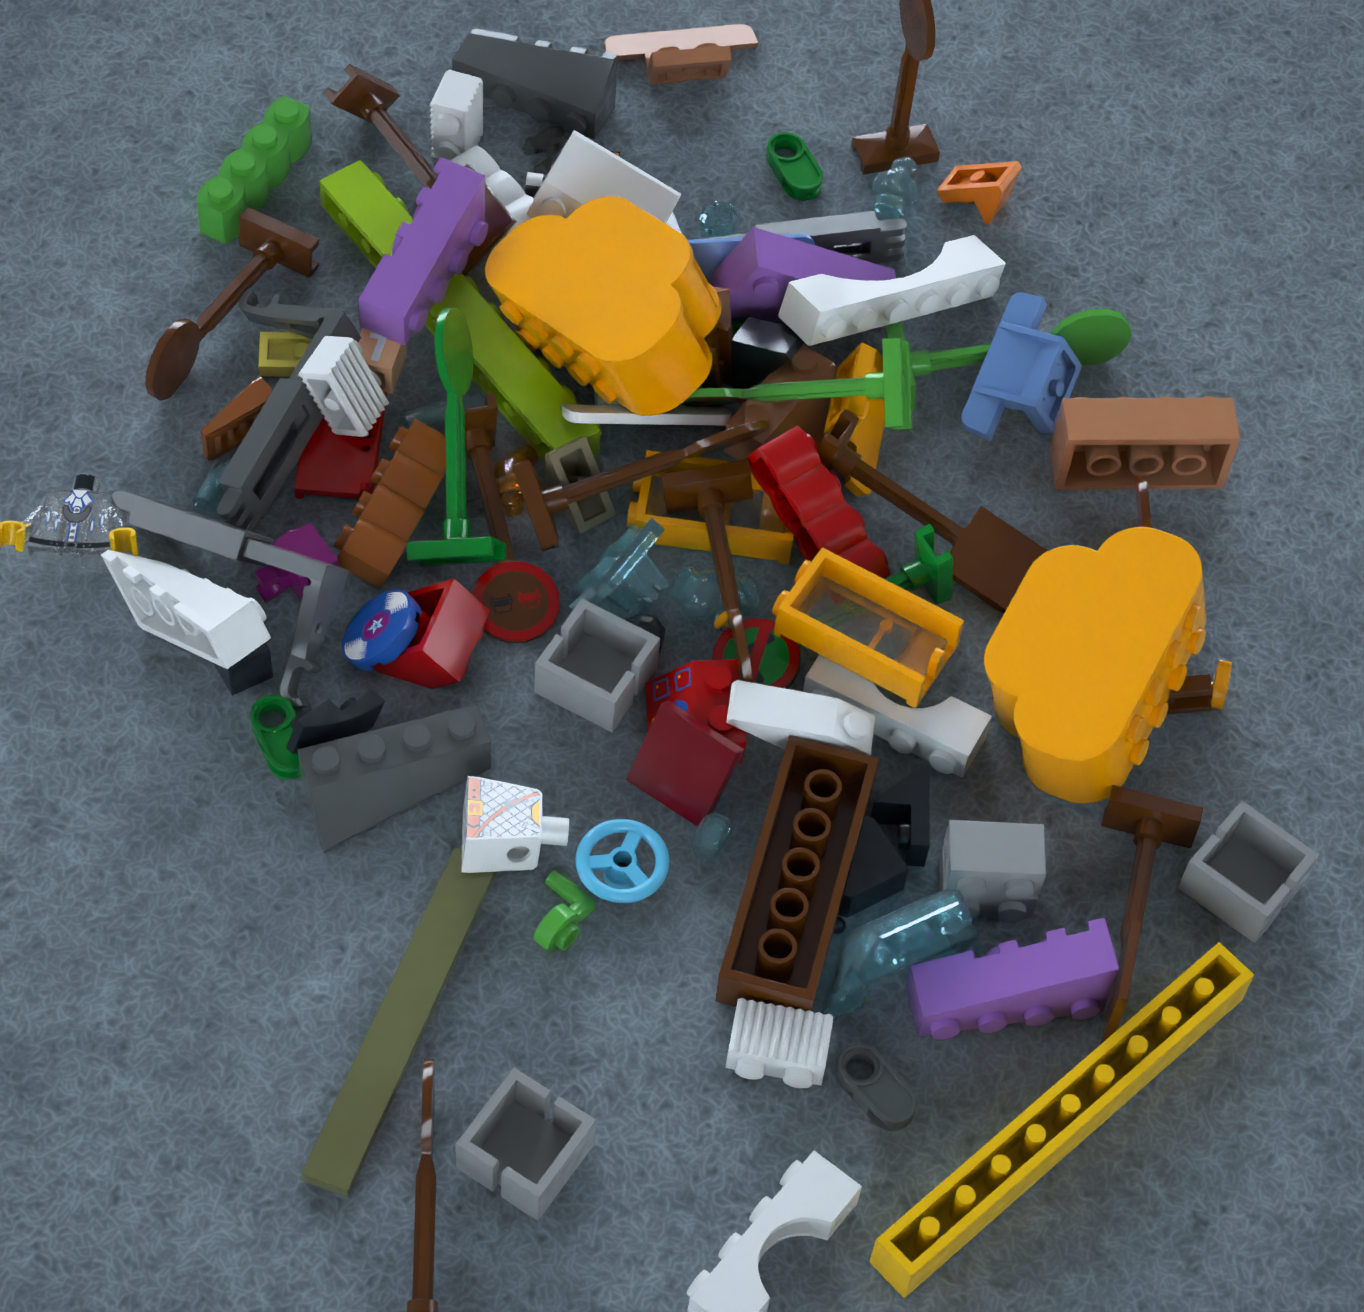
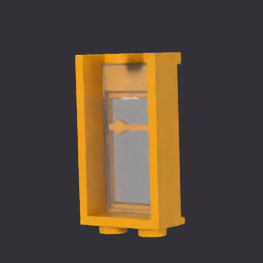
[627,450,794,564]
[772,547,965,709]

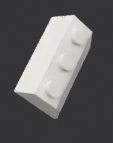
[526,130,681,224]

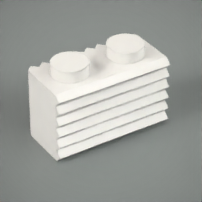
[429,70,483,160]
[298,336,389,437]
[726,998,833,1088]

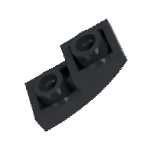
[286,689,385,754]

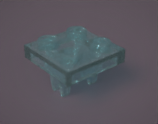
[569,518,669,615]

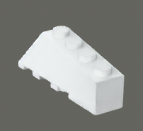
[101,550,271,669]

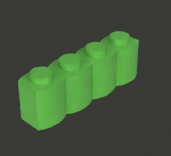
[197,96,312,244]

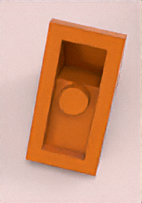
[936,161,1022,225]

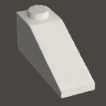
[726,680,875,756]

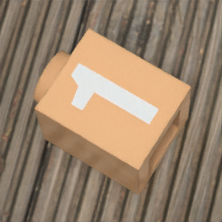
[358,328,407,394]

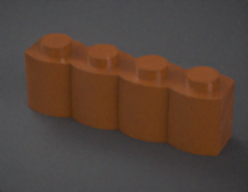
[333,418,446,589]

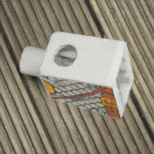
[461,776,569,873]

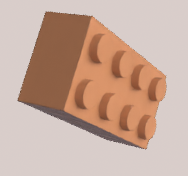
[1049,396,1240,490]

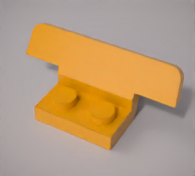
[823,342,885,497]

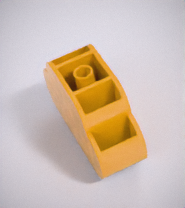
[485,196,722,416]
[984,527,1207,804]

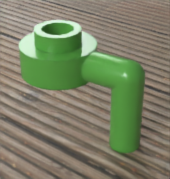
[534,869,596,953]

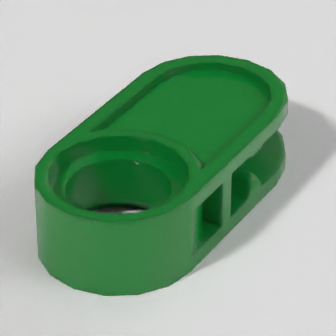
[766,132,823,201]
[250,695,300,780]

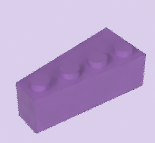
[358,157,489,346]
[711,227,896,331]
[906,917,1119,1040]

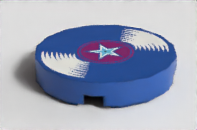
[342,589,421,672]

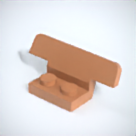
[605,24,758,85]

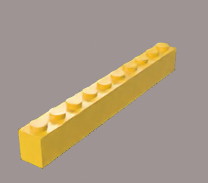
[869,942,1254,1298]

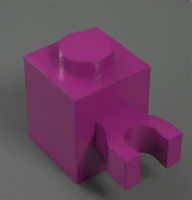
[254,523,339,603]

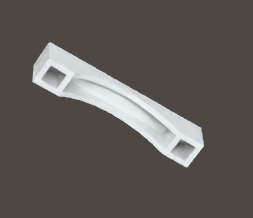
[778,235,1006,346]

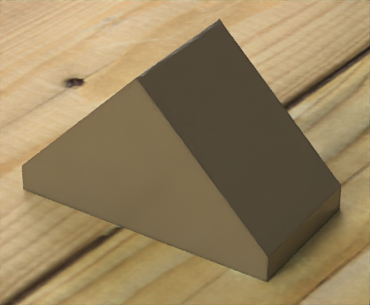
[544,436,617,534]

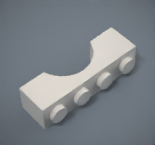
[803,654,992,778]
[687,1151,862,1312]

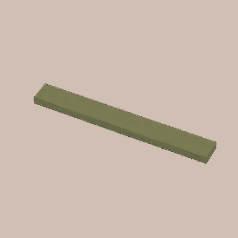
[301,847,497,1197]

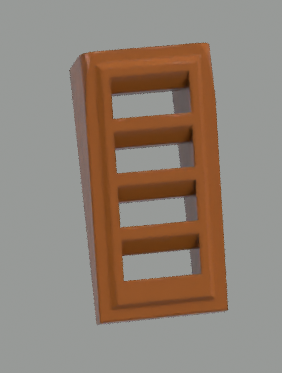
[201,377,273,461]

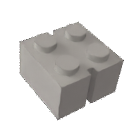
[534,598,660,733]
[1178,800,1319,943]
[938,820,1046,922]
[455,1068,596,1221]

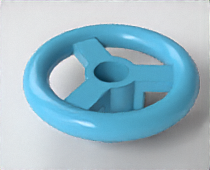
[575,819,670,903]

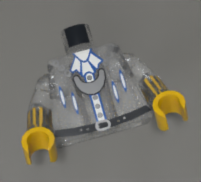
[0,474,139,574]

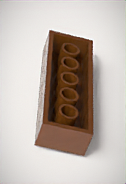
[715,735,879,1011]

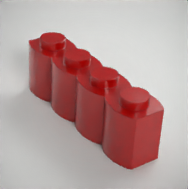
[746,426,890,606]

